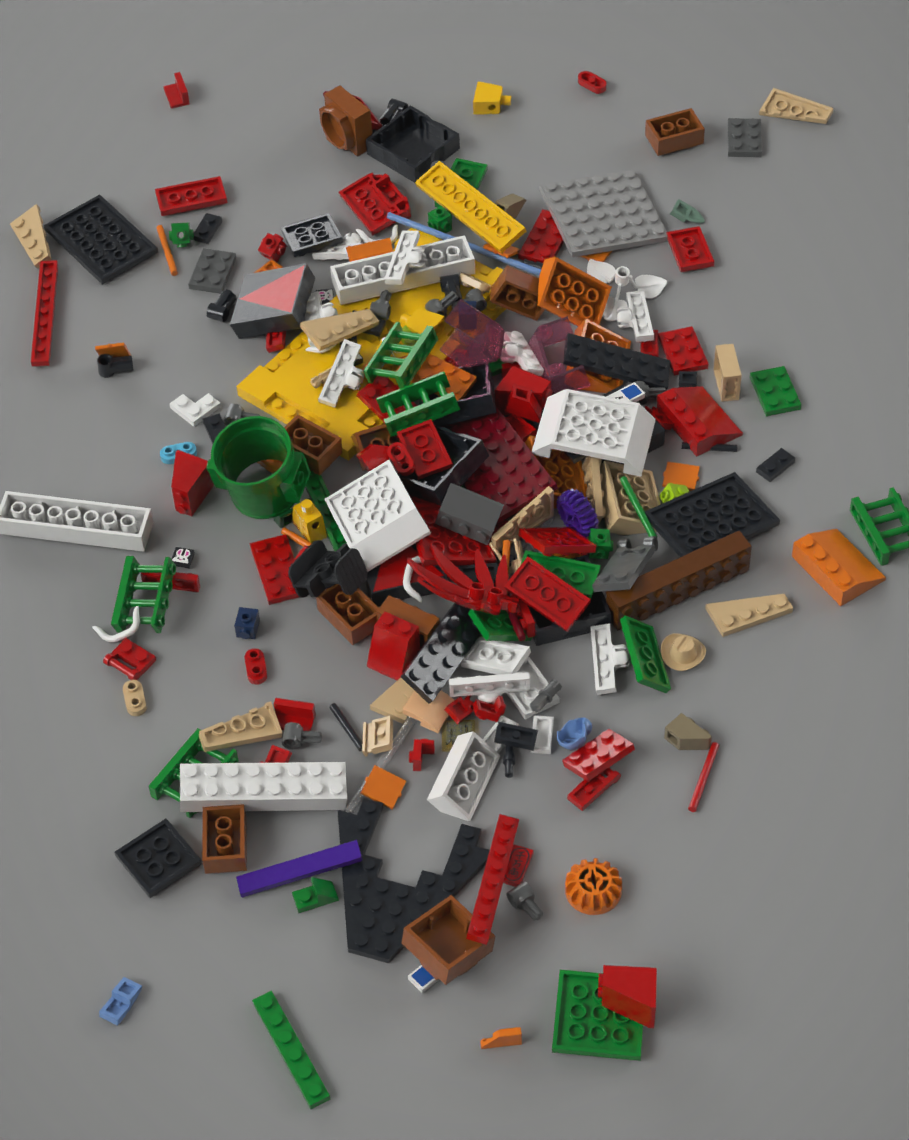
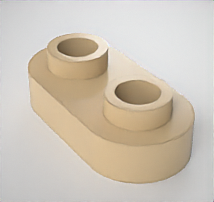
[459,272,491,294]
[123,680,147,716]

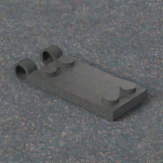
[592,536,658,592]

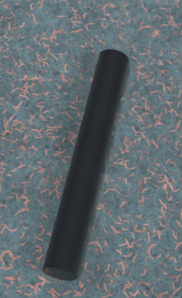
[681,442,737,452]
[329,703,362,751]

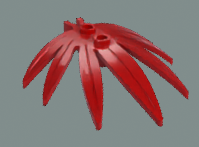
[407,546,520,615]

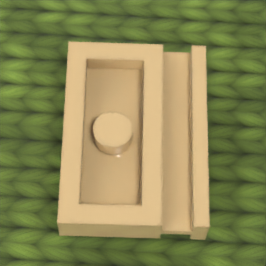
[362,716,393,757]

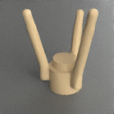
[489,538,524,575]

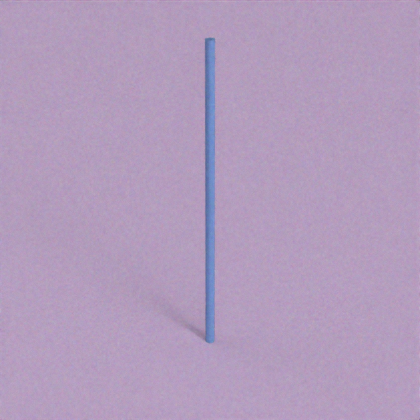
[387,212,541,276]

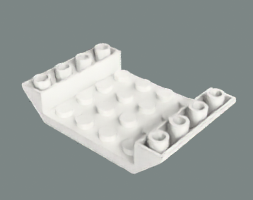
[532,389,656,477]
[325,459,431,572]

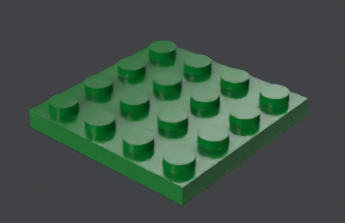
[552,970,643,1061]

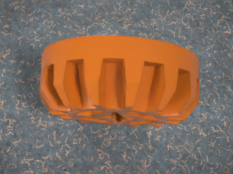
[565,858,622,915]

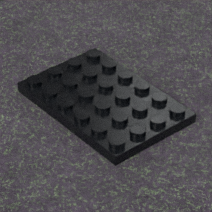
[44,194,159,285]
[645,472,780,557]

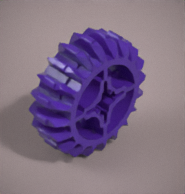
[556,489,599,538]

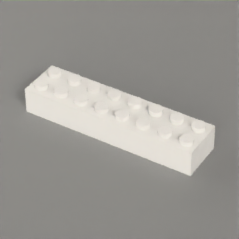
[330,235,475,305]
[0,491,154,552]
[180,762,347,812]

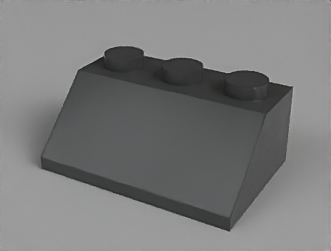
[434,483,504,545]

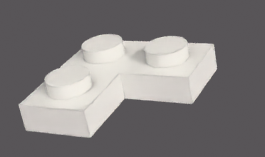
[170,393,221,427]

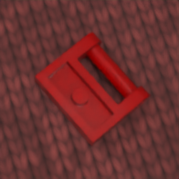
[103,638,156,680]

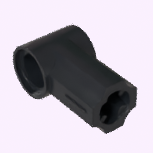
[380,98,408,126]
[440,274,462,306]
[206,289,236,322]
[97,354,133,378]

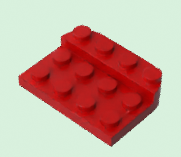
[339,172,411,236]

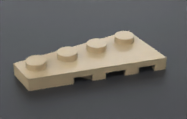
[759,88,833,124]
[10,204,51,269]
[300,309,379,351]
[582,456,605,525]
[491,486,554,552]
[705,594,793,637]
[370,678,414,725]
[199,701,283,752]

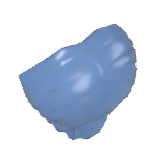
[557,717,592,750]

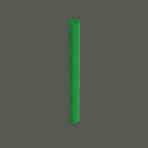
[620,476,658,537]

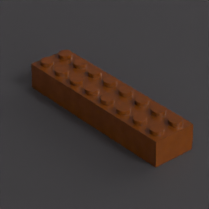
[606,531,752,631]

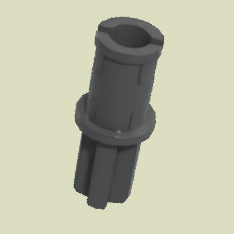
[529,679,562,713]

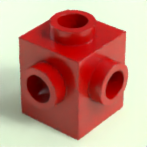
[258,233,287,263]

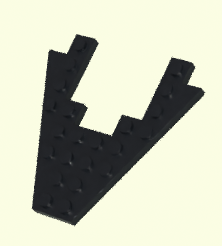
[338,798,490,963]

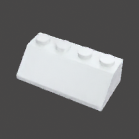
[427,731,500,821]

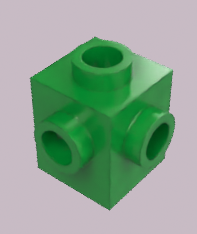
[427,206,453,233]
[169,223,194,248]
[588,528,613,559]

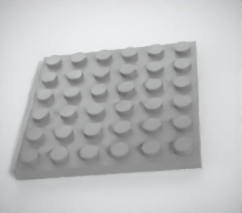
[539,170,668,257]

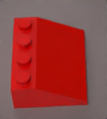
[657,386,743,457]

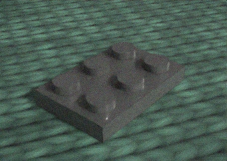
[728,118,762,157]
[188,248,237,294]

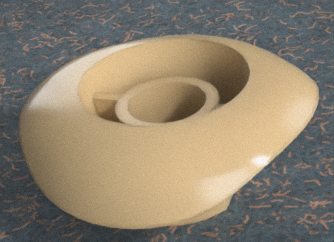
[661,633,706,671]

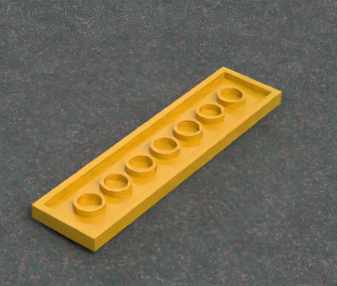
[415,161,527,254]

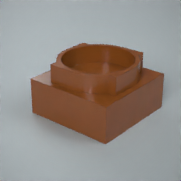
[319,85,372,157]
[402,895,496,985]

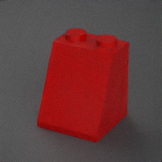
[495,366,553,415]
[171,450,214,517]
[367,611,420,681]
[598,965,657,1028]

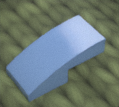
[99,977,142,1026]

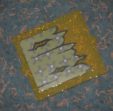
[442,720,475,752]

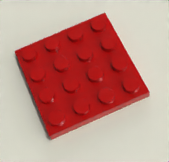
[414,504,496,565]

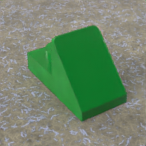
[292,877,339,913]

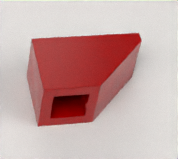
[505,385,542,423]
[356,444,399,472]

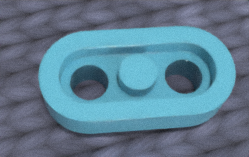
[160,442,197,464]

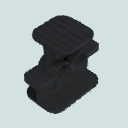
[288,540,367,598]

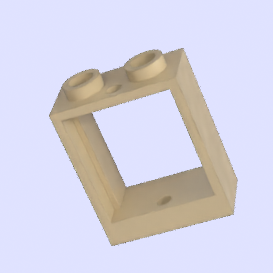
[713,344,742,402]

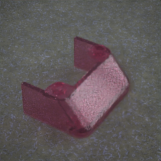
[440,299,504,368]
[528,316,590,396]

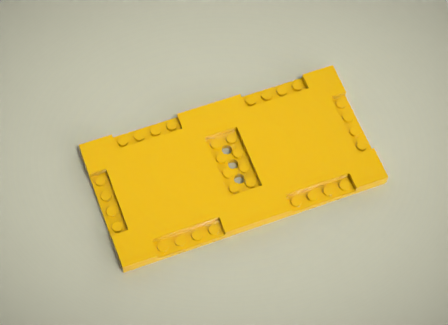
[236,228,506,461]

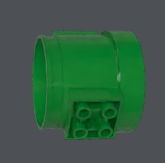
[207,416,311,519]

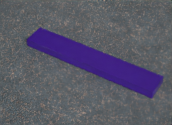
[236,840,363,898]

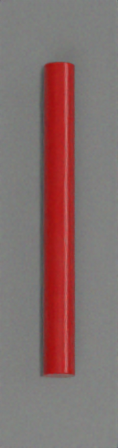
[688,742,719,812]

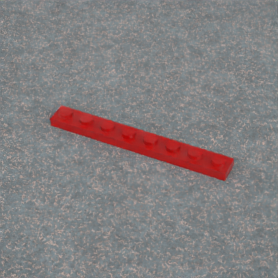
[31,260,58,367]
[466,814,520,945]

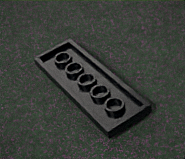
[563,333,670,391]
[400,603,481,704]

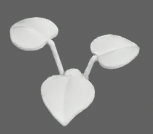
[587,259,667,322]

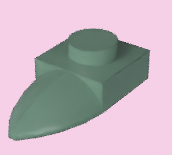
[670,199,705,223]

